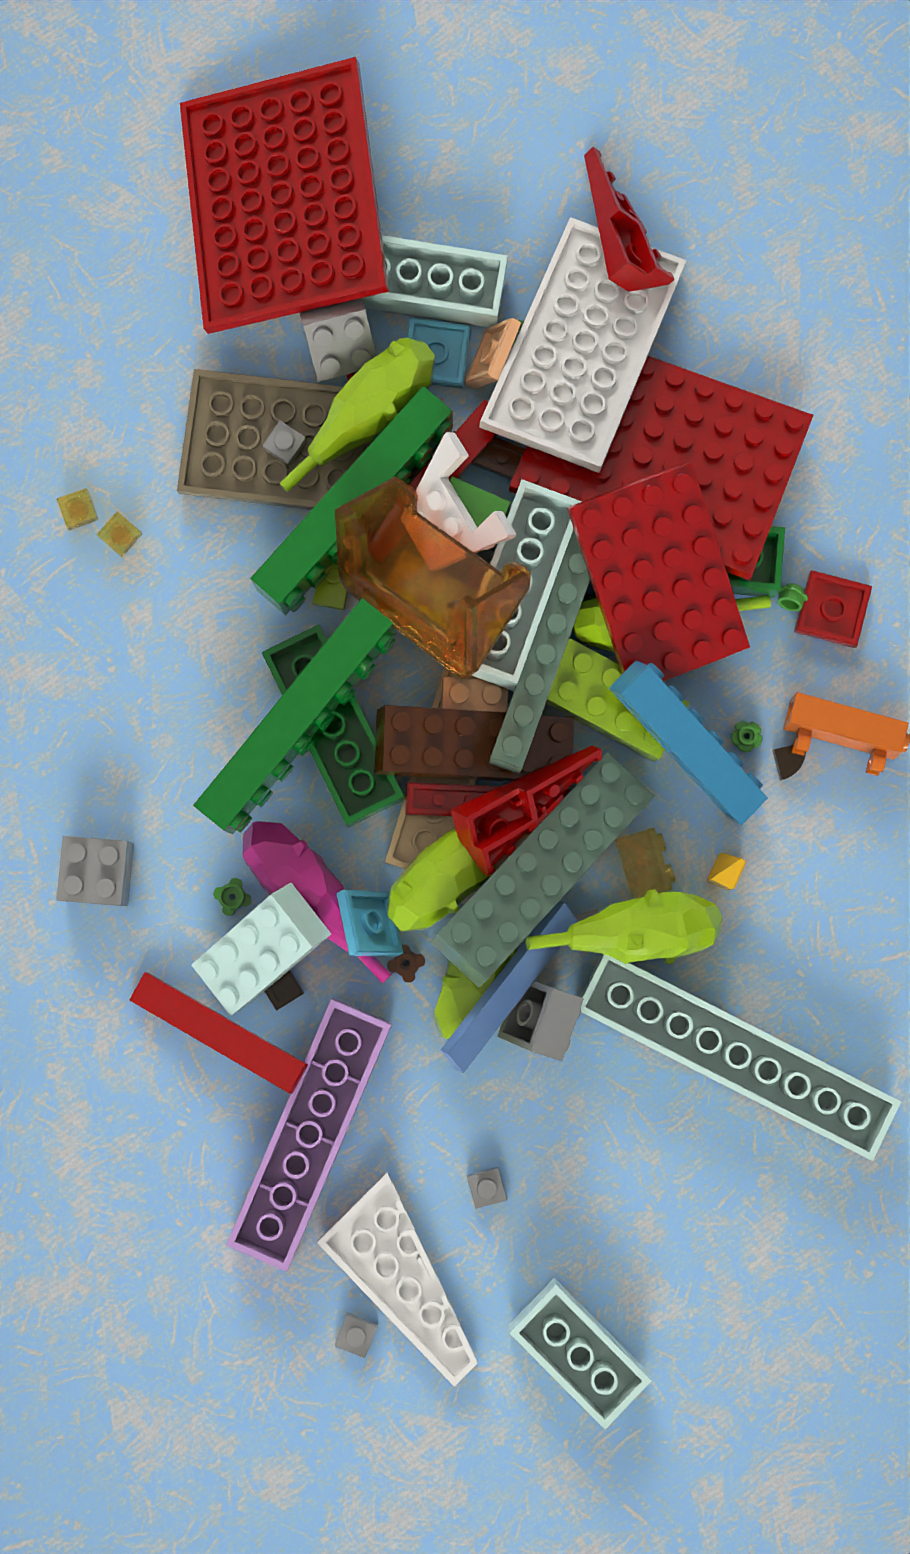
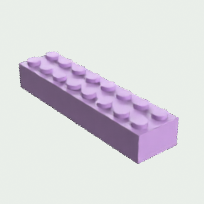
[226,998,393,1272]

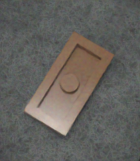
[441,677,508,713]

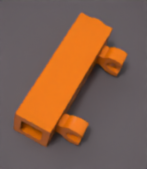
[783,692,910,776]

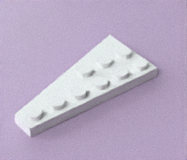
[317,1171,478,1387]

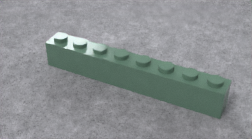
[488,529,590,774]

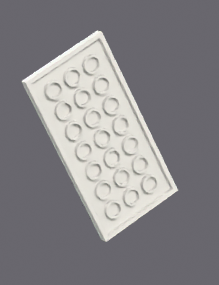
[479,217,687,473]

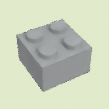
[300,298,376,382]
[56,836,134,906]
[497,981,584,1061]

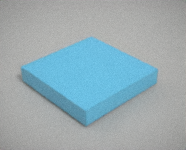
[407,317,471,389]
[336,890,403,957]

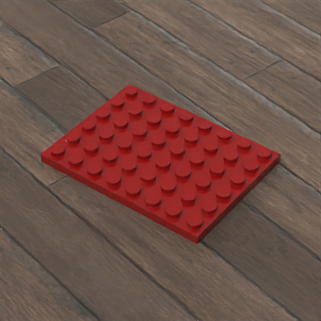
[180,57,389,334]
[509,356,814,580]

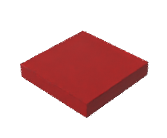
[794,570,872,648]

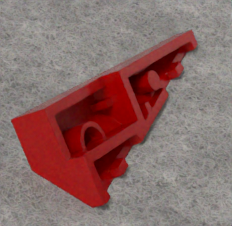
[584,147,675,292]
[451,745,603,876]

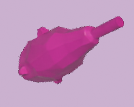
[242,821,392,983]

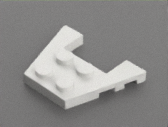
[402,432,517,570]

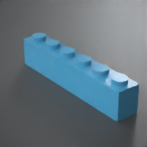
[609,660,768,826]

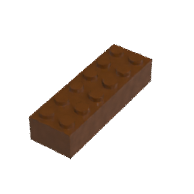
[374,705,574,782]

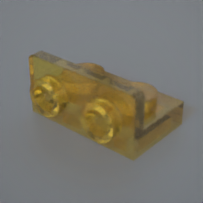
[615,828,675,899]

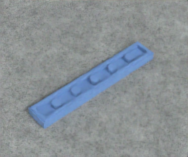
[440,901,578,1073]

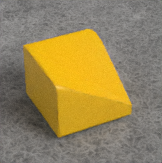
[707,853,746,891]

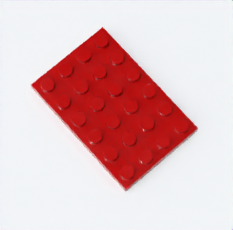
[567,462,750,682]

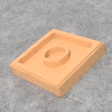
[465,318,521,389]

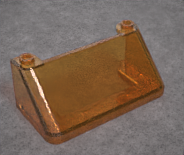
[335,476,531,679]

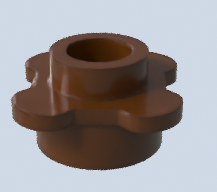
[387,944,425,983]

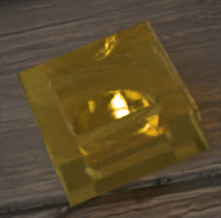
[57,488,99,531]
[96,511,142,557]

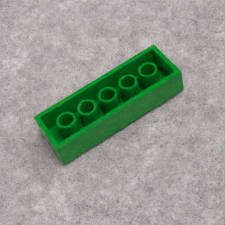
[261,624,405,828]

